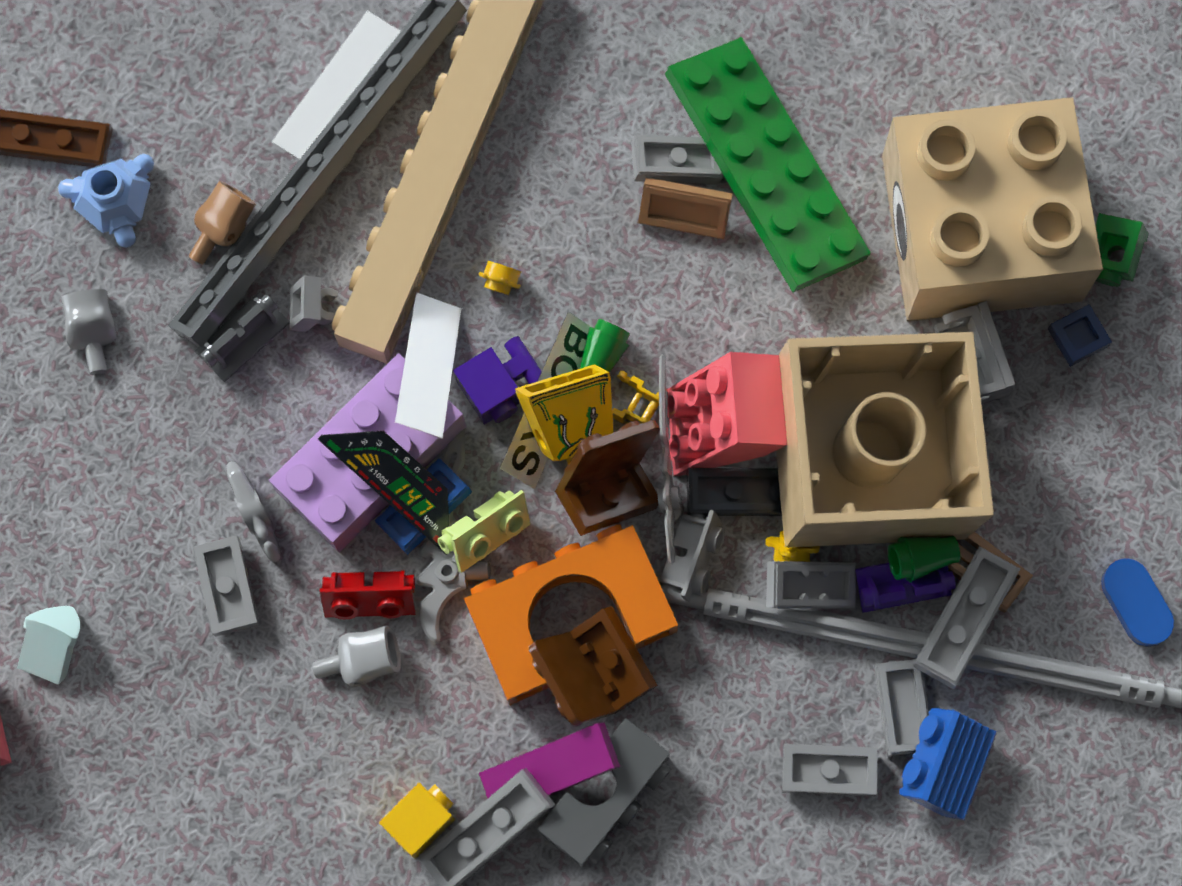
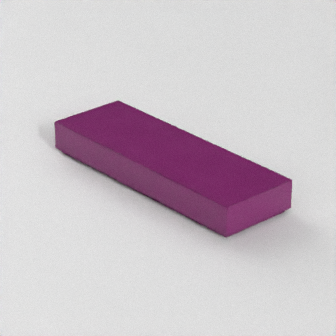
[479,722,621,799]

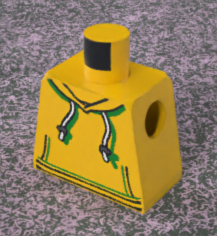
[515,364,614,465]

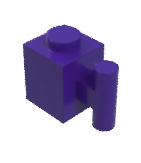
[453,336,542,425]

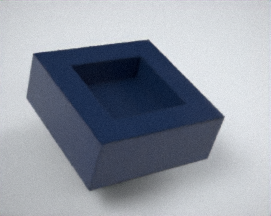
[1048,304,1112,367]

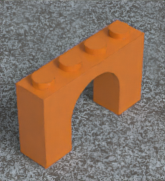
[464,524,678,705]

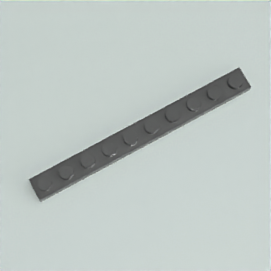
[168,0,467,348]

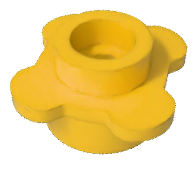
[765,530,820,562]

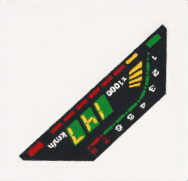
[317,430,449,555]

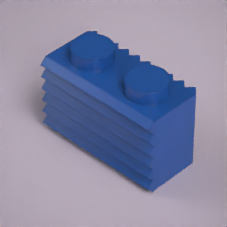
[899,708,997,820]

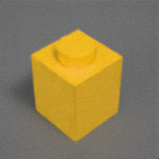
[378,782,455,859]

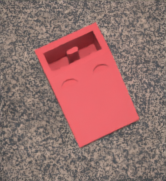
[667,352,787,476]

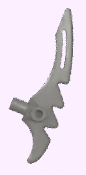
[658,355,684,564]
[417,428,491,643]

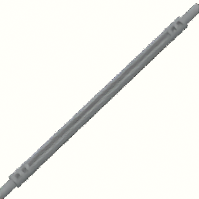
[662,584,1182,708]

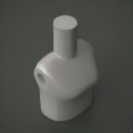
[61,289,117,375]
[312,625,401,686]

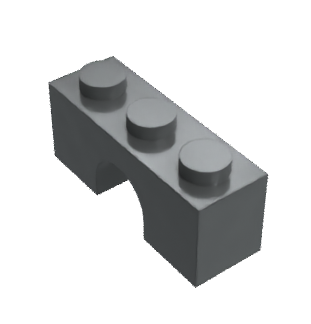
[537,718,671,868]

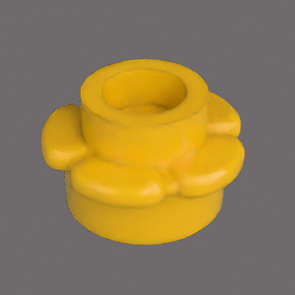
[479,261,521,295]

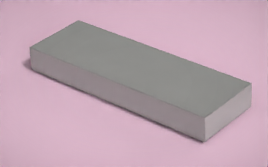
[913,546,1020,689]
[419,768,556,886]

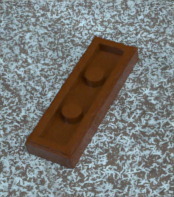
[0,109,113,168]

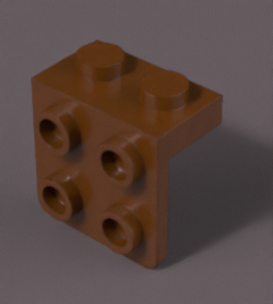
[555,420,660,536]
[529,606,658,727]

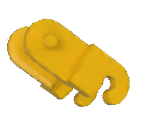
[612,370,659,424]

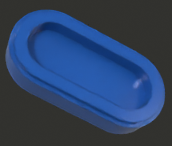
[1101,559,1174,647]

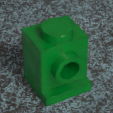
[1095,213,1149,287]

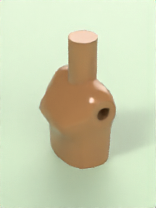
[189,181,256,265]

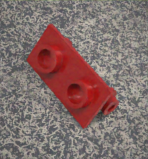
[319,570,416,620]

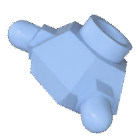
[58,154,154,248]

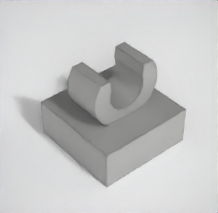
[289,275,338,332]

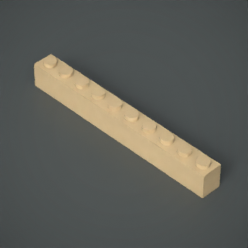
[332,0,544,364]

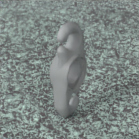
[226,461,281,563]

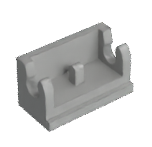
[934,301,1015,404]

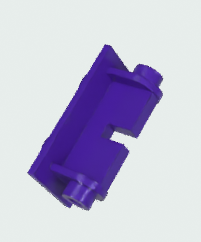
[855,562,956,613]

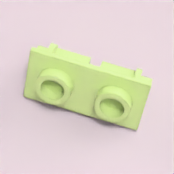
[437,490,531,573]

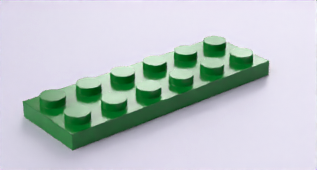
[665,37,871,293]

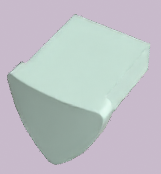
[17,606,80,685]

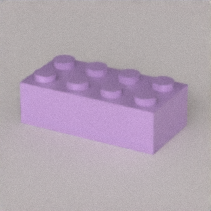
[269,353,466,553]

